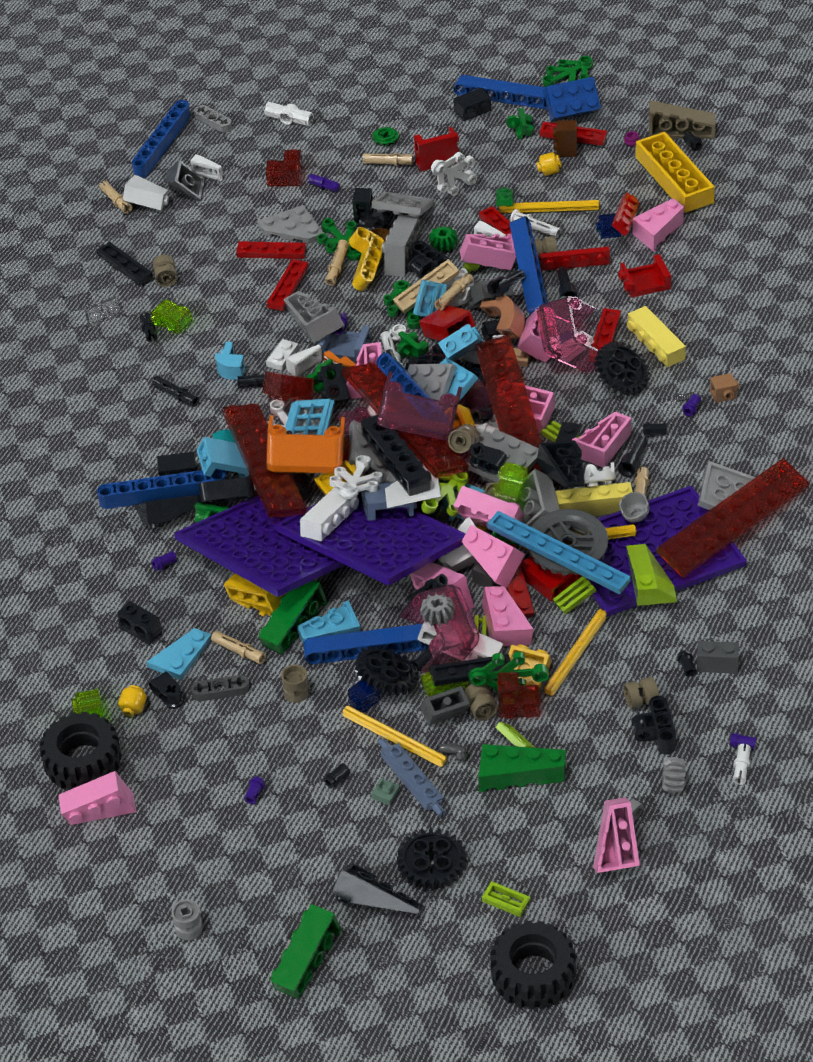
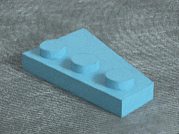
[439,357,478,406]
[298,600,360,643]
[146,628,212,680]

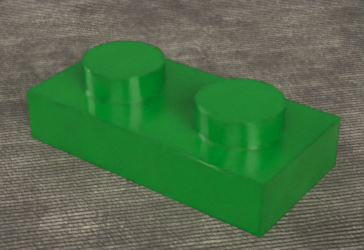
[496,187,513,206]

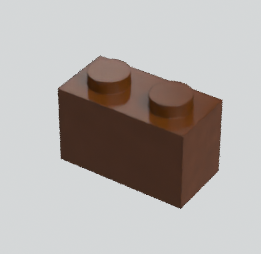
[553,120,577,157]

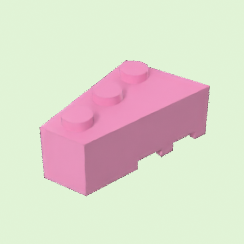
[460,234,516,270]
[462,525,525,588]
[59,771,136,825]

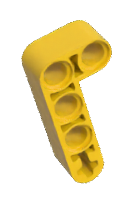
[349,227,385,291]

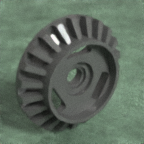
[529,509,608,575]

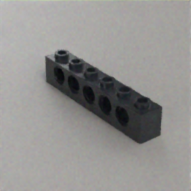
[361,414,432,496]

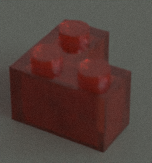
[266,149,303,187]
[262,371,314,402]
[497,672,540,718]

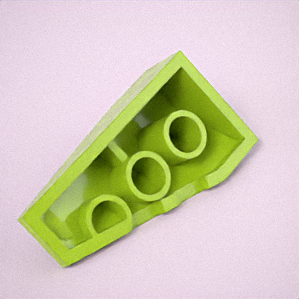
[626,544,677,606]

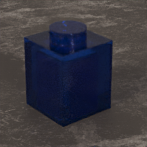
[595,213,621,239]
[348,680,380,713]

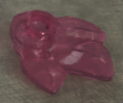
[336,406,370,434]

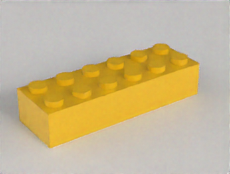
[635,132,715,213]

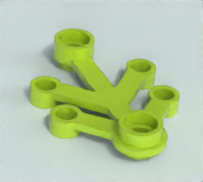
[421,468,468,516]

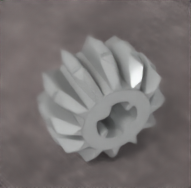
[420,593,455,627]
[662,757,686,793]

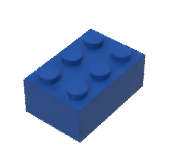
[543,77,601,122]

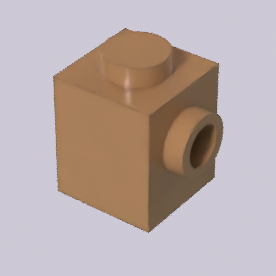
[710,373,739,403]

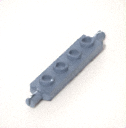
[378,737,446,818]

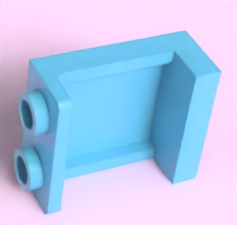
[438,324,484,361]
[197,437,252,478]

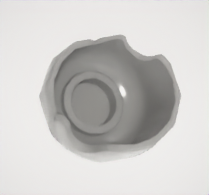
[619,492,650,523]

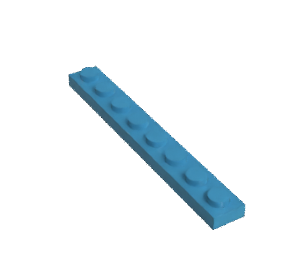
[487,511,631,594]

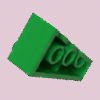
[258,580,328,655]
[478,744,566,793]
[271,904,342,999]

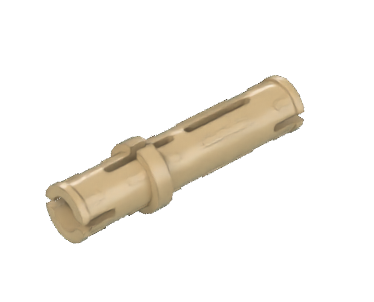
[363,153,413,166]
[99,181,132,214]
[325,240,349,286]
[434,273,474,311]
[634,467,649,496]
[211,630,266,665]

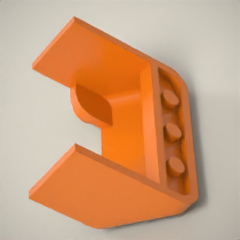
[267,415,345,473]

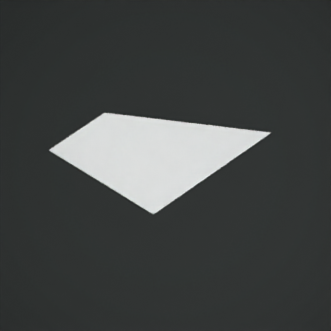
[385,456,441,508]

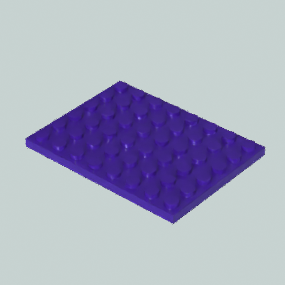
[569,485,747,617]
[275,492,466,586]
[174,494,345,597]

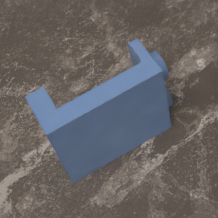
[318,325,371,362]
[361,483,417,521]

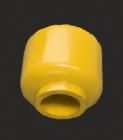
[536,152,562,176]
[118,685,147,717]

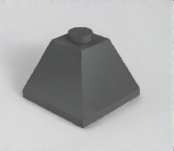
[165,160,205,201]

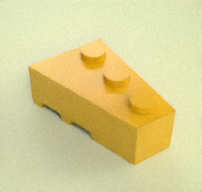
[224,573,286,617]

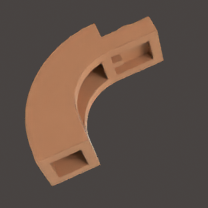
[480,295,525,339]

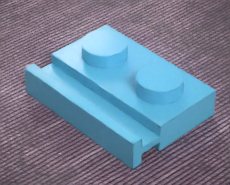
[413,279,447,317]

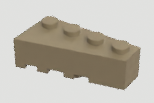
[649,100,716,139]

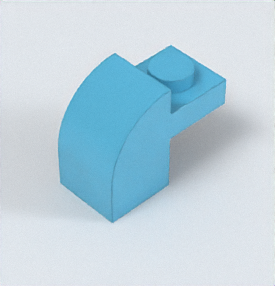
[215,342,245,380]

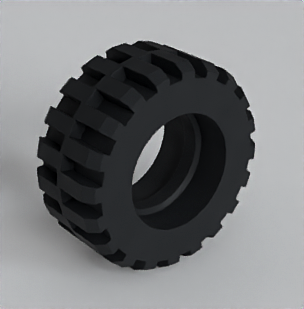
[40,712,122,790]
[490,920,576,1009]

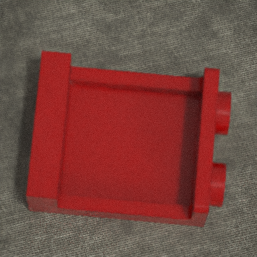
[414,127,459,172]
[618,254,671,298]

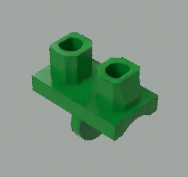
[506,108,534,139]
[397,331,429,358]
[305,359,336,393]
[195,502,229,522]

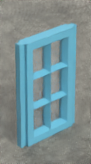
[285,399,335,435]

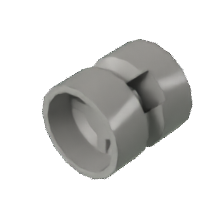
[171,899,203,940]

